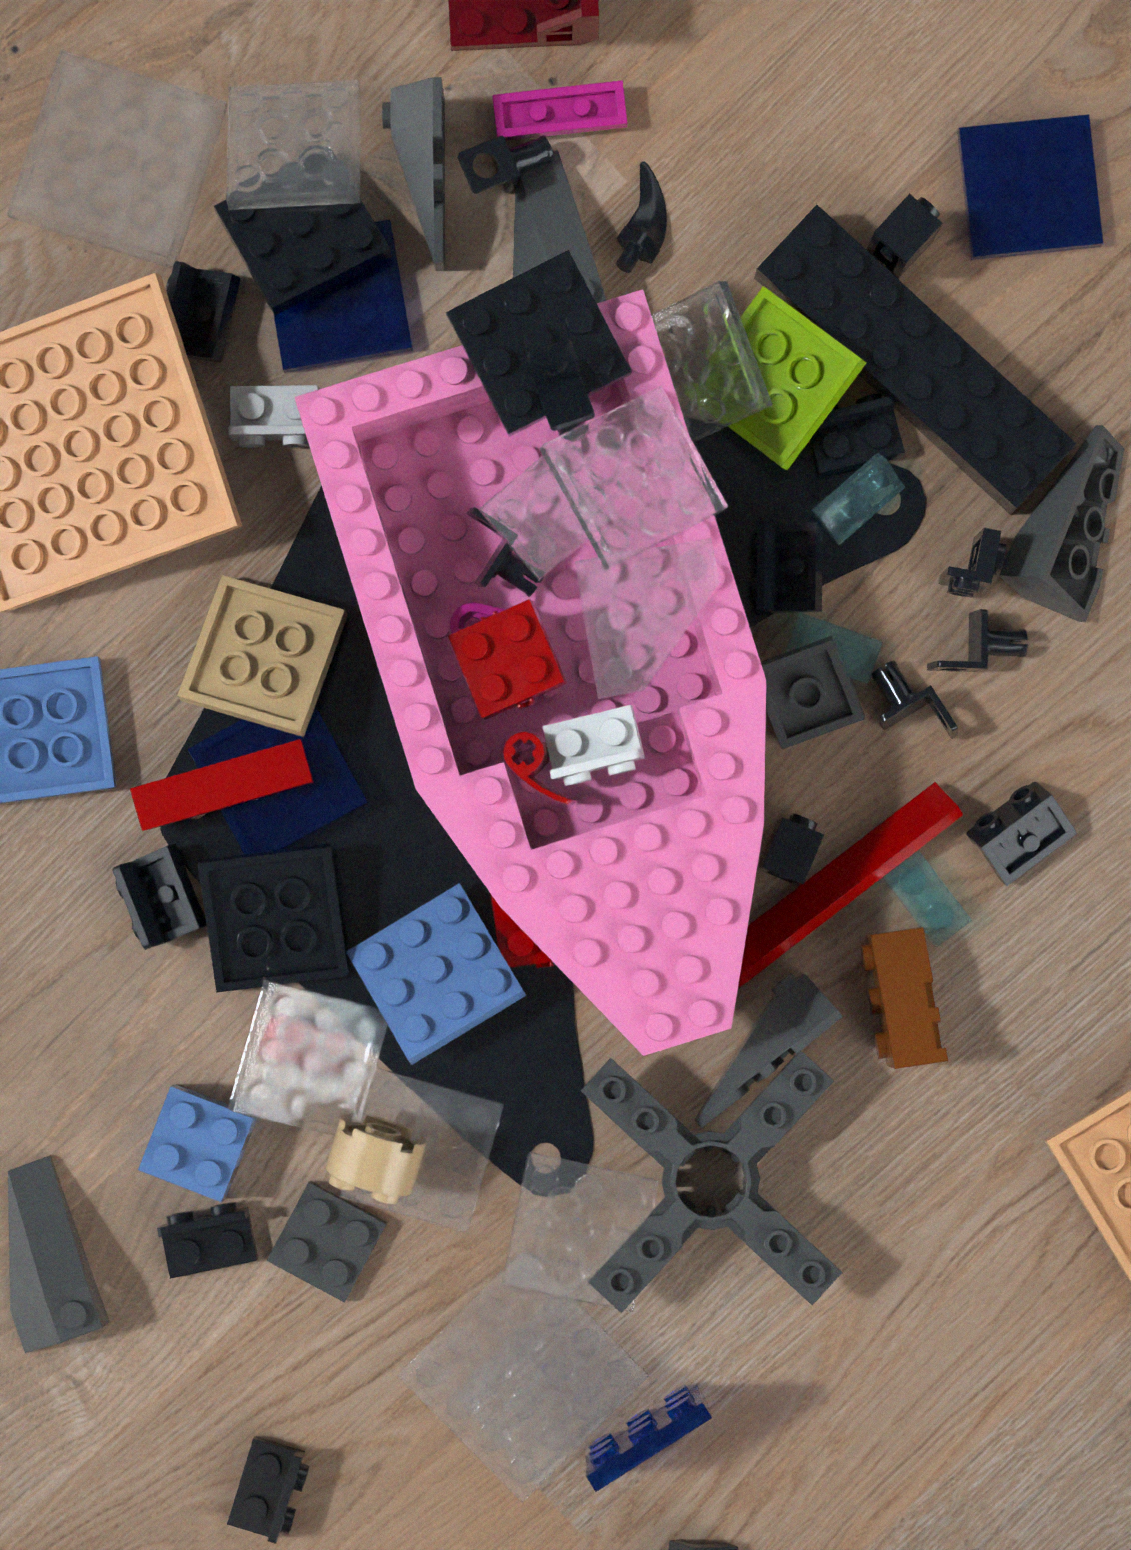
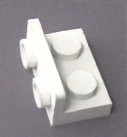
[228,385,319,448]
[542,705,645,786]

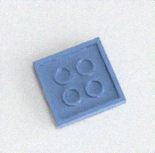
[0,656,117,804]
[346,883,526,1065]

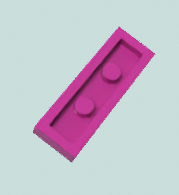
[492,80,628,141]

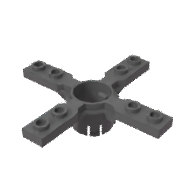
[580,1051,843,1313]

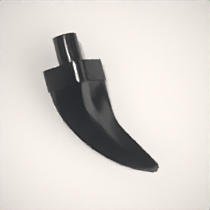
[616,161,667,273]

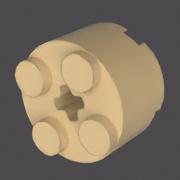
[326,1113,427,1204]

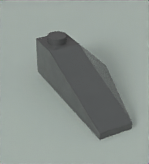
[382,77,445,271]
[513,150,607,304]
[999,425,1124,622]
[694,973,843,1128]
[8,1155,110,1353]

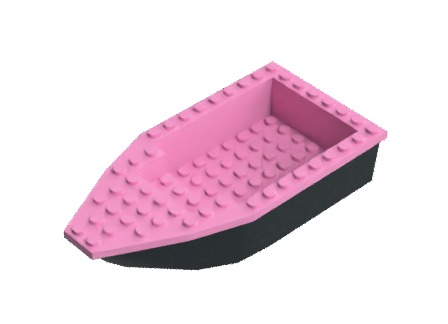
[294,289,766,1056]

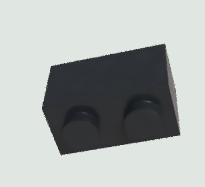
[866,193,943,279]
[757,813,824,886]

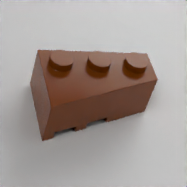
[861,927,948,1069]

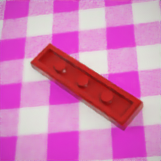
[130,739,314,831]

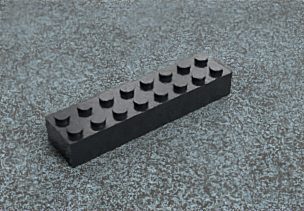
[754,205,1077,514]

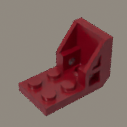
[448,0,599,51]

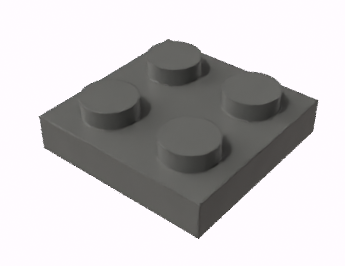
[761,635,865,749]
[267,1181,387,1303]

